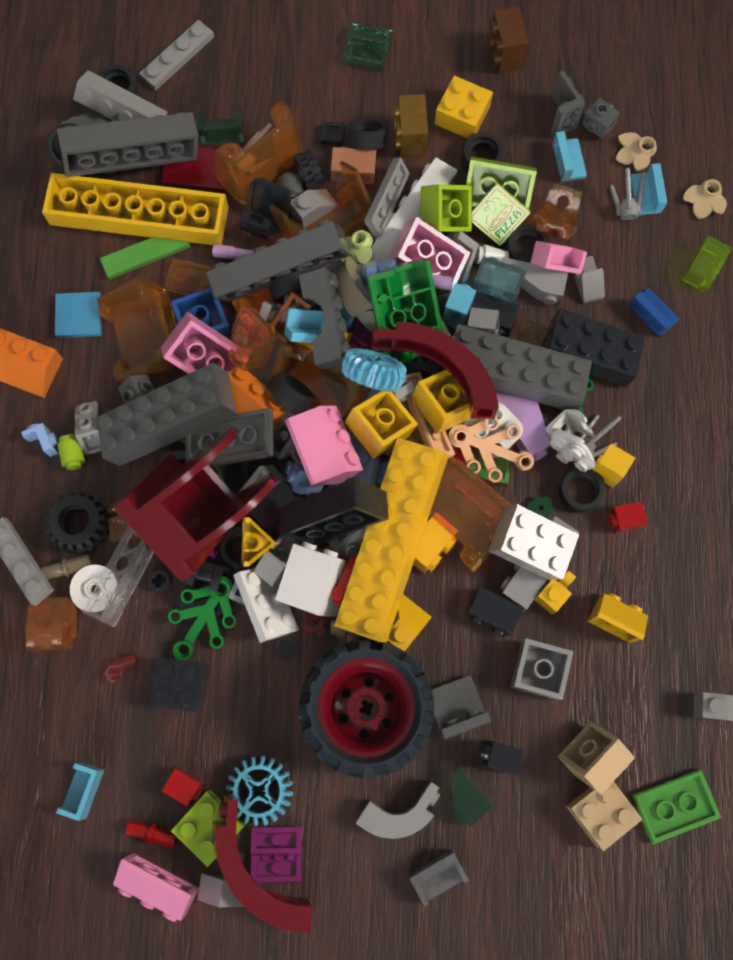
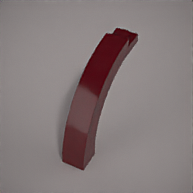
[371,322,499,419]
[212,794,313,933]

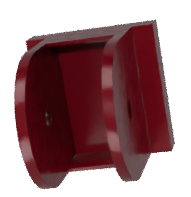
[113,428,277,582]

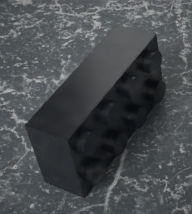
[544,308,645,388]
[280,477,389,546]

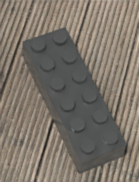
[57,112,198,177]
[206,220,352,303]
[444,324,592,410]
[96,363,237,466]

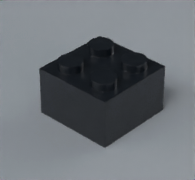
[149,657,209,713]

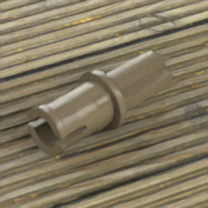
[42,555,91,581]

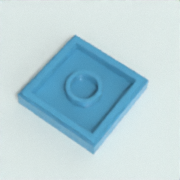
[55,292,102,338]

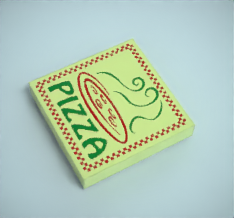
[472,183,530,246]

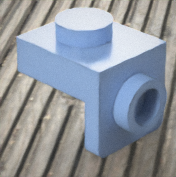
[21,423,59,457]

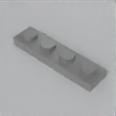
[139,20,214,91]
[364,157,410,237]
[0,517,54,606]

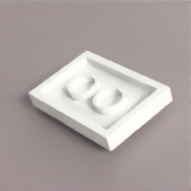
[233,568,299,643]

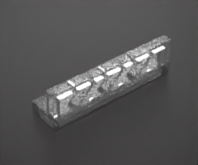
[83,526,154,627]

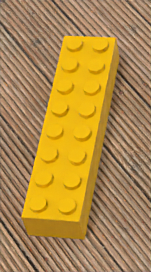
[42,173,229,245]
[334,438,448,643]

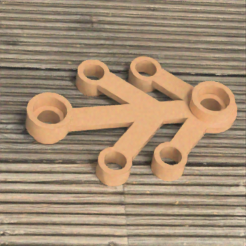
[448,417,534,482]

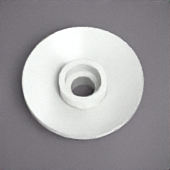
[70,565,118,612]

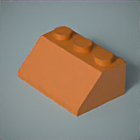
[0,328,63,398]
[228,365,288,430]

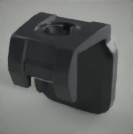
[240,177,292,241]
[177,562,231,618]

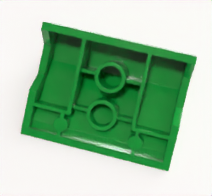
[366,259,443,365]

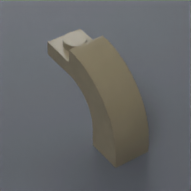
[332,256,376,332]

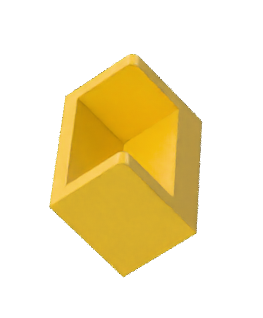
[592,444,635,488]

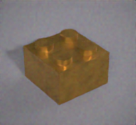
[394,94,428,158]

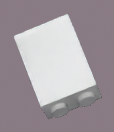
[275,542,345,617]

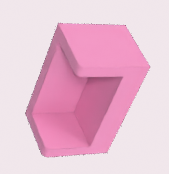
[530,241,587,274]

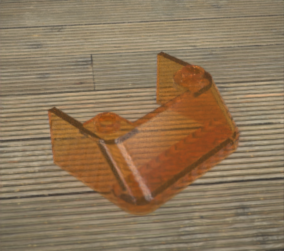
[269,161,372,239]

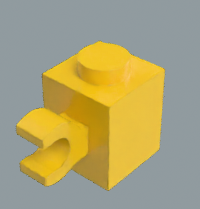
[534,571,576,615]

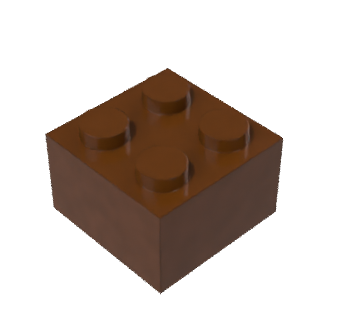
[487,6,529,74]

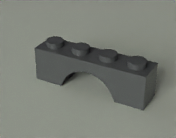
[299,267,351,370]

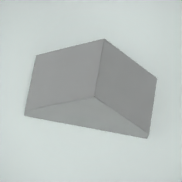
[197,873,244,907]

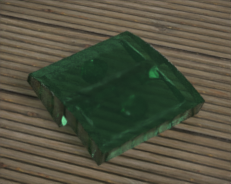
[342,23,392,71]

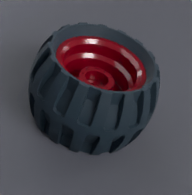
[299,639,434,778]

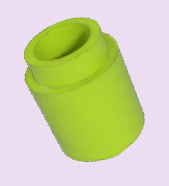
[57,434,85,470]

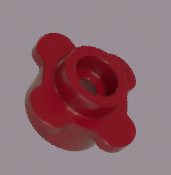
[302,611,328,636]

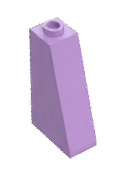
[496,391,550,462]

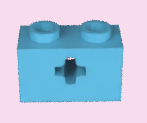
[442,283,476,329]

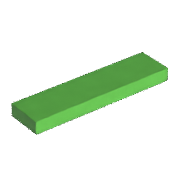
[100,237,190,279]

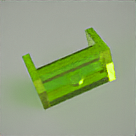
[683,236,732,292]

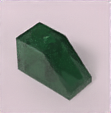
[451,766,492,827]

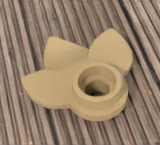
[616,132,657,171]
[683,179,727,219]

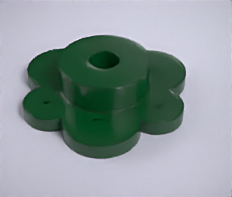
[527,496,554,520]

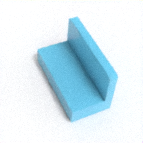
[552,131,587,182]
[631,163,667,215]
[284,308,325,343]

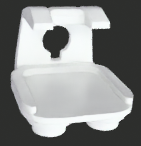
[462,402,523,458]
[546,409,596,472]

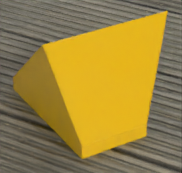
[241,517,277,566]

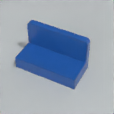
[629,289,679,337]

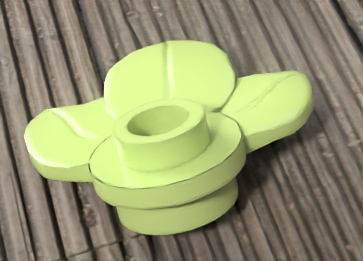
[341,230,373,265]

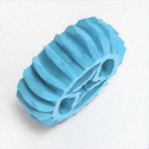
[341,348,406,392]
[226,756,293,826]

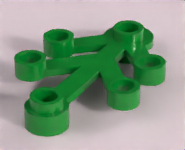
[168,576,237,660]

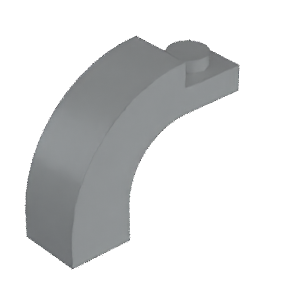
[356,781,440,839]

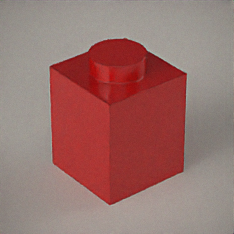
[608,502,648,533]
[162,768,204,807]

